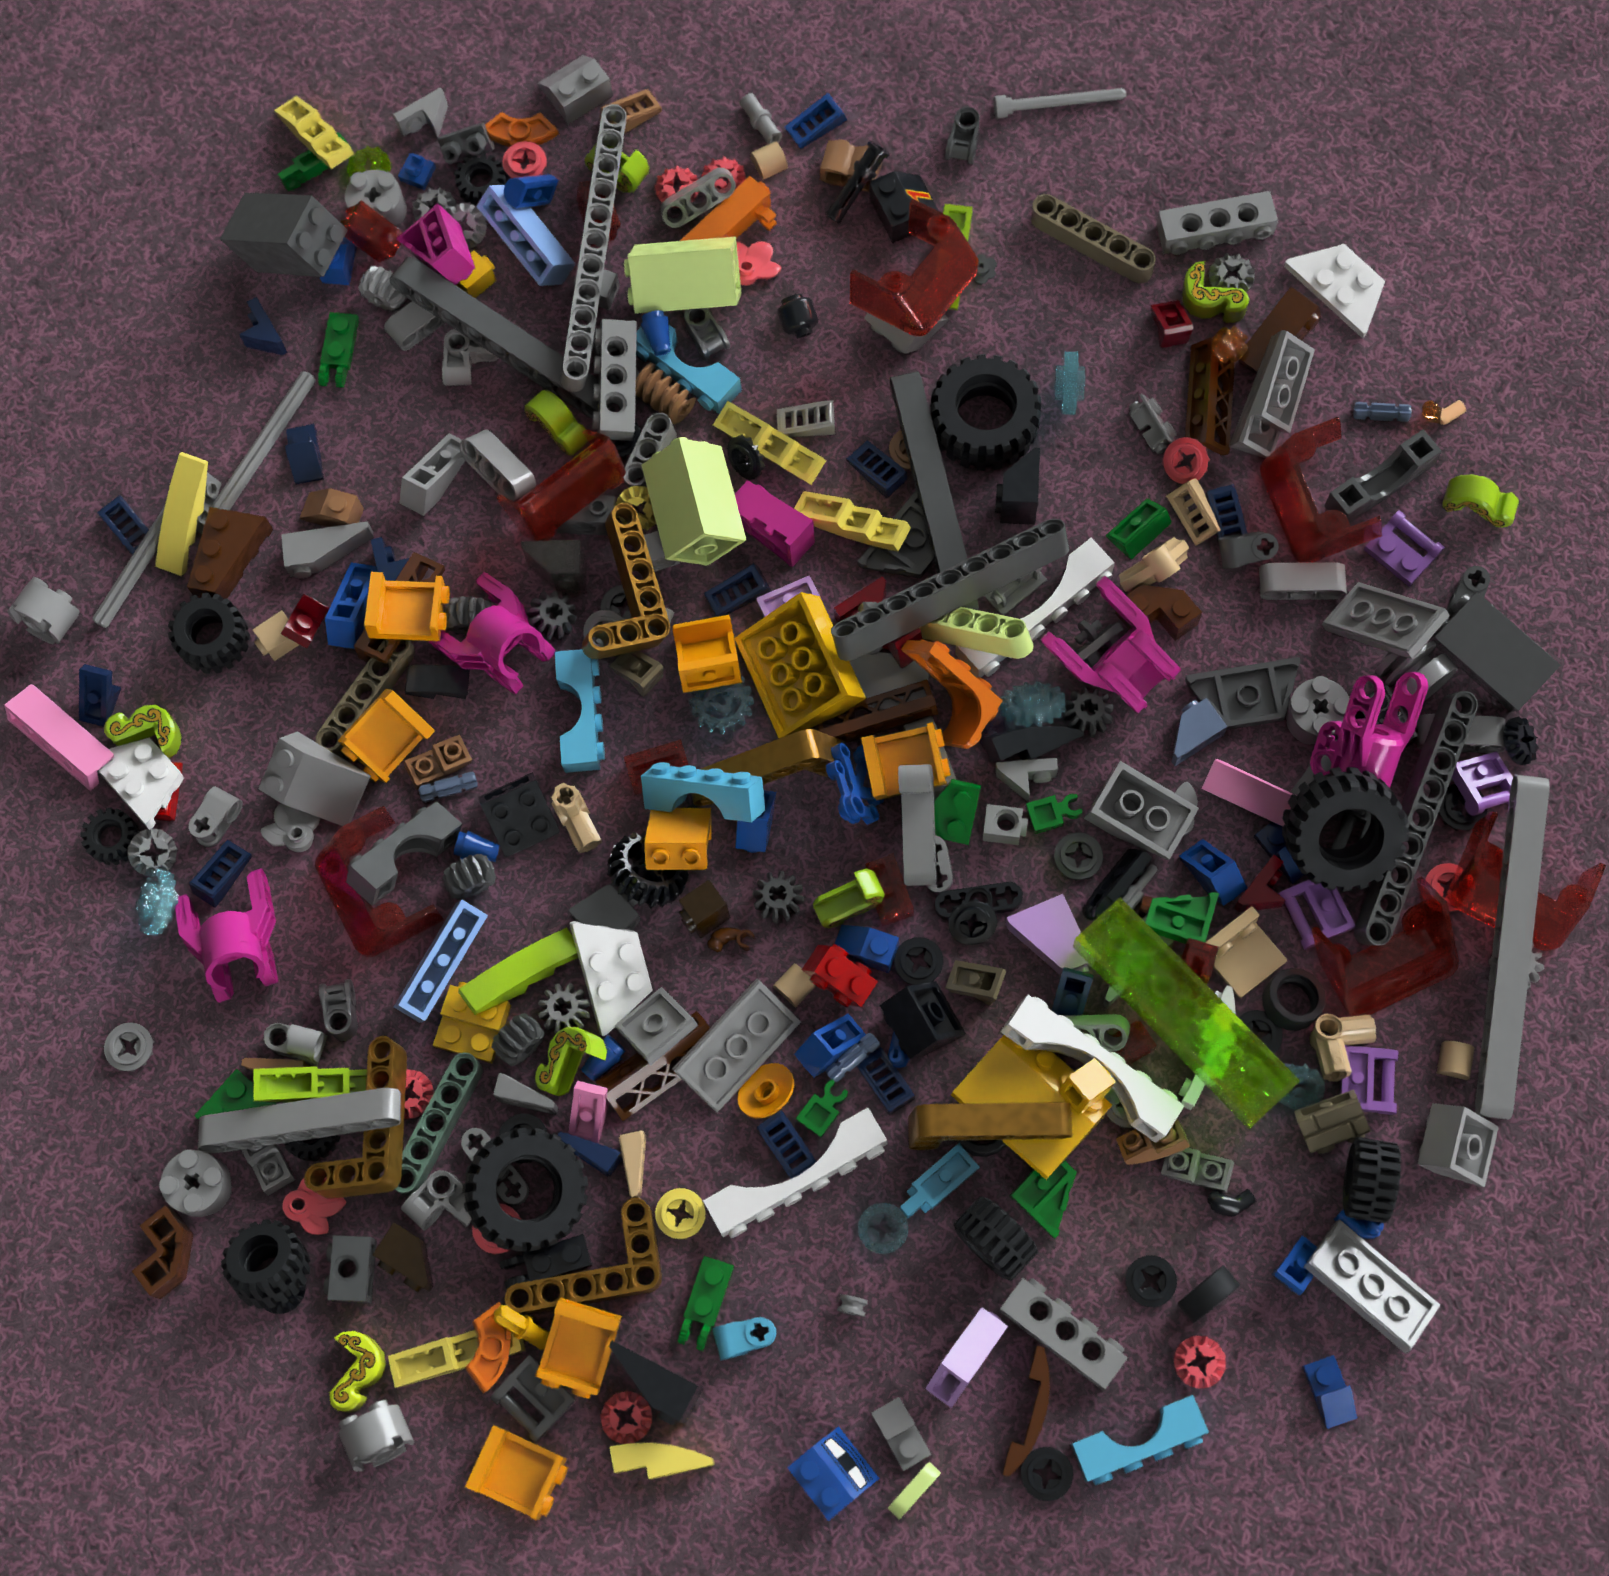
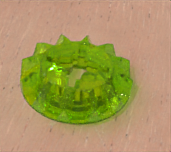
[346,145,391,178]

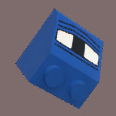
[787,1427,880,1521]

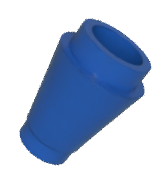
[640,310,671,356]
[454,831,500,862]
[581,1035,626,1081]

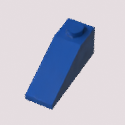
[325,563,378,649]

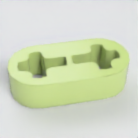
[888,1462,941,1520]

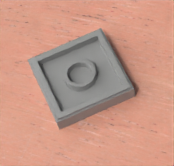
[615,987,698,1065]

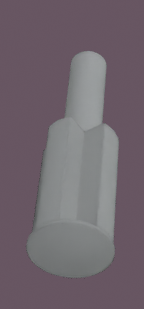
[1114,865,1158,920]

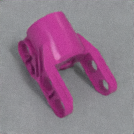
[428,572,556,695]
[1040,576,1181,713]
[1310,672,1428,788]
[174,868,278,1003]

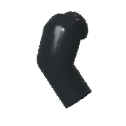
[1207,1189,1257,1217]

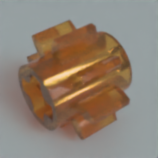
[1212,326,1248,363]

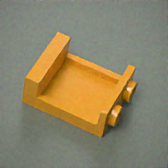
[364,572,450,641]
[672,615,742,693]
[337,689,435,783]
[861,722,951,800]
[644,808,712,870]
[535,1298,622,1398]
[465,1425,569,1520]

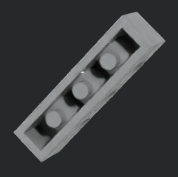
[1156,191,1278,255]
[592,319,637,441]
[999,1278,1128,1391]

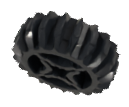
[607,831,689,909]

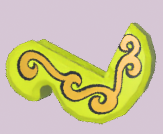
[329,1331,386,1413]

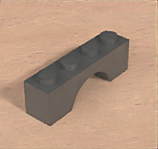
[1324,429,1442,528]
[346,801,462,906]

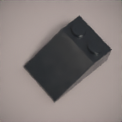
[609,1341,703,1427]

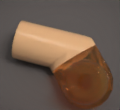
[1422,400,1466,425]

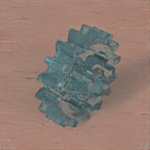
[1054,351,1086,415]
[689,676,754,734]
[1000,681,1066,727]
[136,869,178,936]

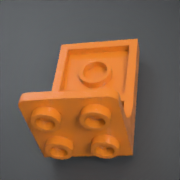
[901,639,1003,749]

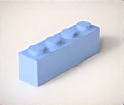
[476,185,576,286]
[394,900,488,1023]

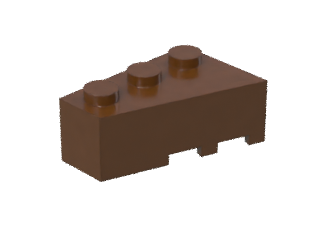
[1236,287,1321,375]
[187,507,274,599]

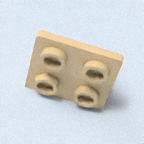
[1200,906,1287,998]

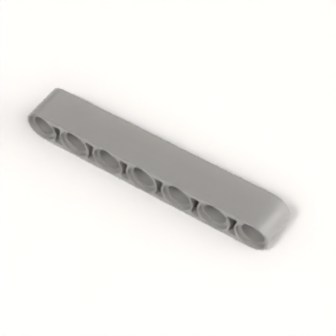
[198,1088,401,1153]

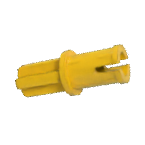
[494,1305,550,1350]

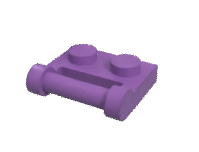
[1364,510,1445,587]
[1452,751,1513,815]
[1278,880,1356,950]
[1340,1045,1398,1115]

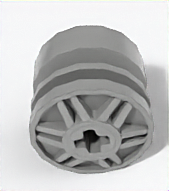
[1375,641,1458,701]

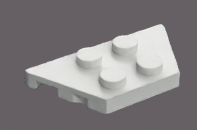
[1284,244,1385,338]
[98,738,184,830]
[569,921,653,1036]

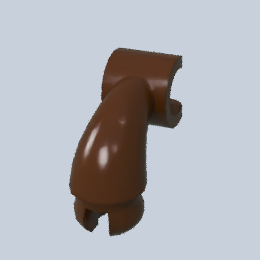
[707,927,756,953]

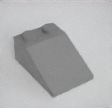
[258,732,371,827]
[1084,761,1199,860]

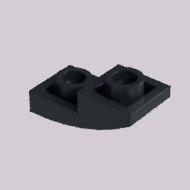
[405,664,470,699]

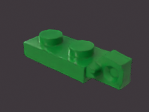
[277,132,354,192]

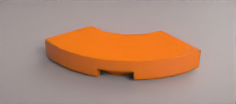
[485,112,559,147]
[465,1302,511,1394]

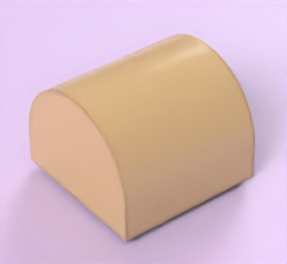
[750,141,788,180]
[773,963,816,1008]
[1437,1041,1475,1080]

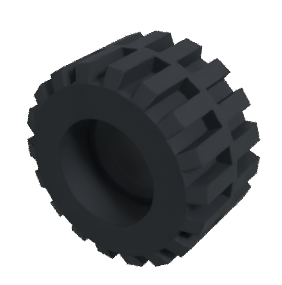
[168,593,250,674]
[1343,1137,1401,1223]
[953,1196,1038,1281]
[221,1219,311,1309]

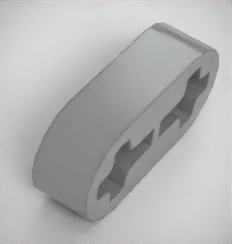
[927,835,953,893]

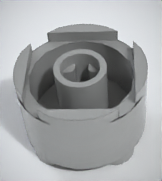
[345,170,407,236]
[8,577,80,644]
[1286,676,1350,745]
[159,1150,232,1217]
[339,1400,414,1472]

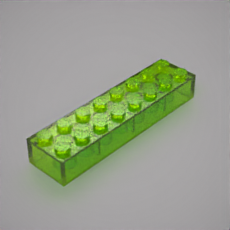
[1073,897,1300,1130]

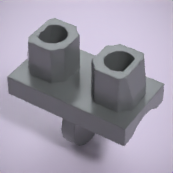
[437,122,495,165]
[1074,620,1123,668]

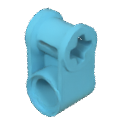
[712,1317,777,1360]

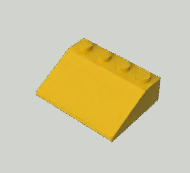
[734,592,866,738]
[951,1035,1113,1180]

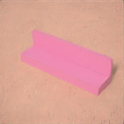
[4,684,114,791]
[1201,759,1293,826]

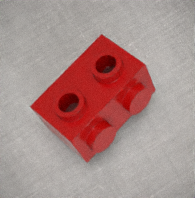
[801,944,878,1008]

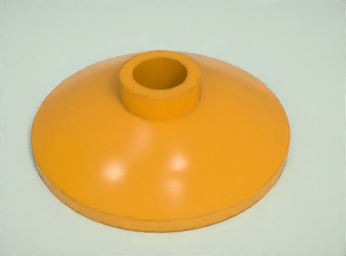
[738,1063,794,1119]

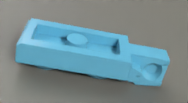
[900,1144,980,1218]

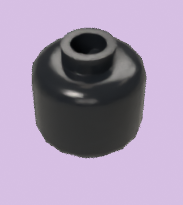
[777,293,819,338]

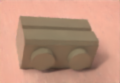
[1294,1089,1371,1154]

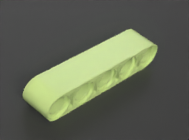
[919,607,1034,659]

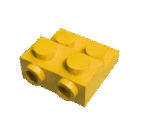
[433,982,511,1064]

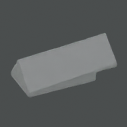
[1229,330,1315,459]

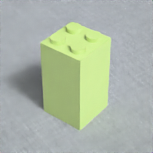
[624,236,742,313]
[641,437,746,565]

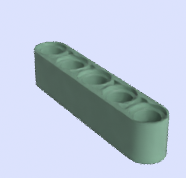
[395,1052,483,1196]

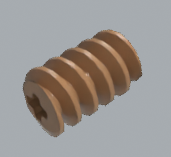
[635,363,696,424]

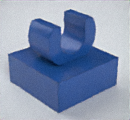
[398,153,436,190]

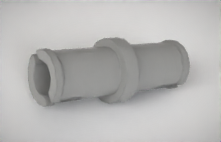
[739,93,782,144]

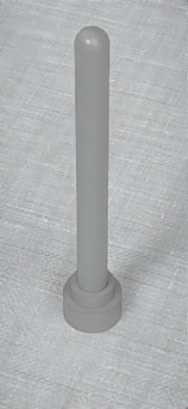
[993,88,1126,119]

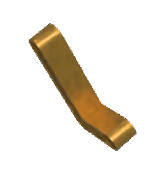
[582,503,670,659]
[691,729,845,806]
[304,1036,407,1199]
[908,1103,1072,1150]
[505,1198,662,1315]

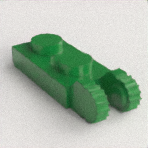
[318,312,359,388]
[677,1256,735,1351]

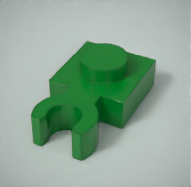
[1025,794,1083,834]
[796,1080,848,1138]

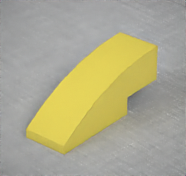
[609,1443,715,1479]

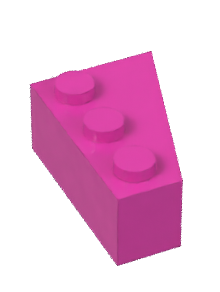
[397,203,475,285]
[734,480,815,567]

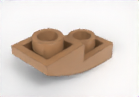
[404,735,472,790]
[1116,1119,1190,1165]

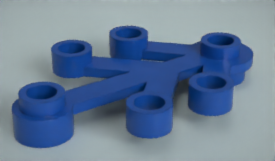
[826,742,884,825]

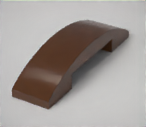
[1002,1346,1050,1477]

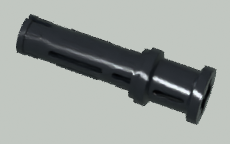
[826,140,890,224]

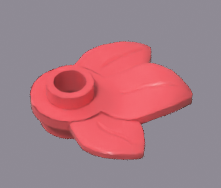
[737,241,782,286]
[282,1177,346,1235]

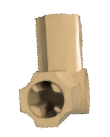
[1119,537,1189,593]
[551,783,602,854]
[1309,1014,1376,1082]

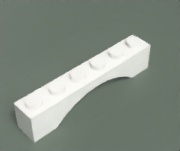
[955,538,1115,678]
[1000,995,1184,1143]
[703,1107,887,1238]

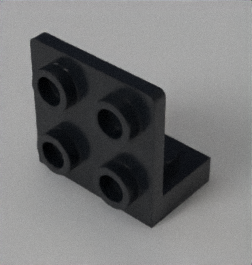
[478,772,560,857]

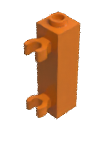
[680,176,777,241]

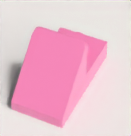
[568,1081,610,1143]

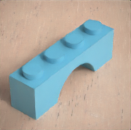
[636,325,742,414]
[555,649,605,773]
[641,762,765,822]
[1070,1395,1209,1486]

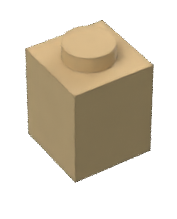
[252,610,299,661]

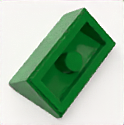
[1106,498,1172,560]

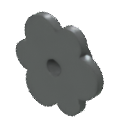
[966,254,997,284]

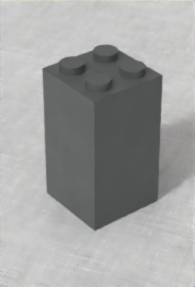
[220,192,348,277]
[1428,592,1561,712]

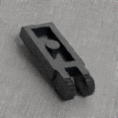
[1082,848,1152,922]
[499,1234,593,1289]

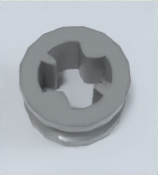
[837,1294,868,1317]

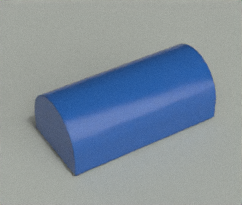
[504,174,559,209]

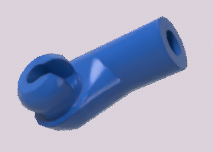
[888,1031,910,1068]
[1334,1209,1384,1239]

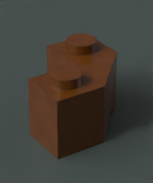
[1115,585,1202,641]
[132,1206,194,1299]

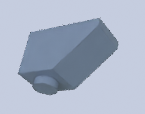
[1171,698,1227,766]

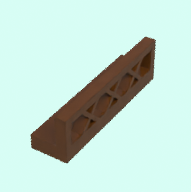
[1185,337,1236,456]
[354,552,445,664]
[817,679,938,743]
[596,1011,710,1121]

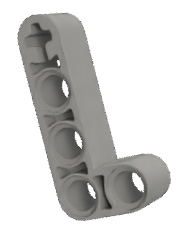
[898,764,936,886]

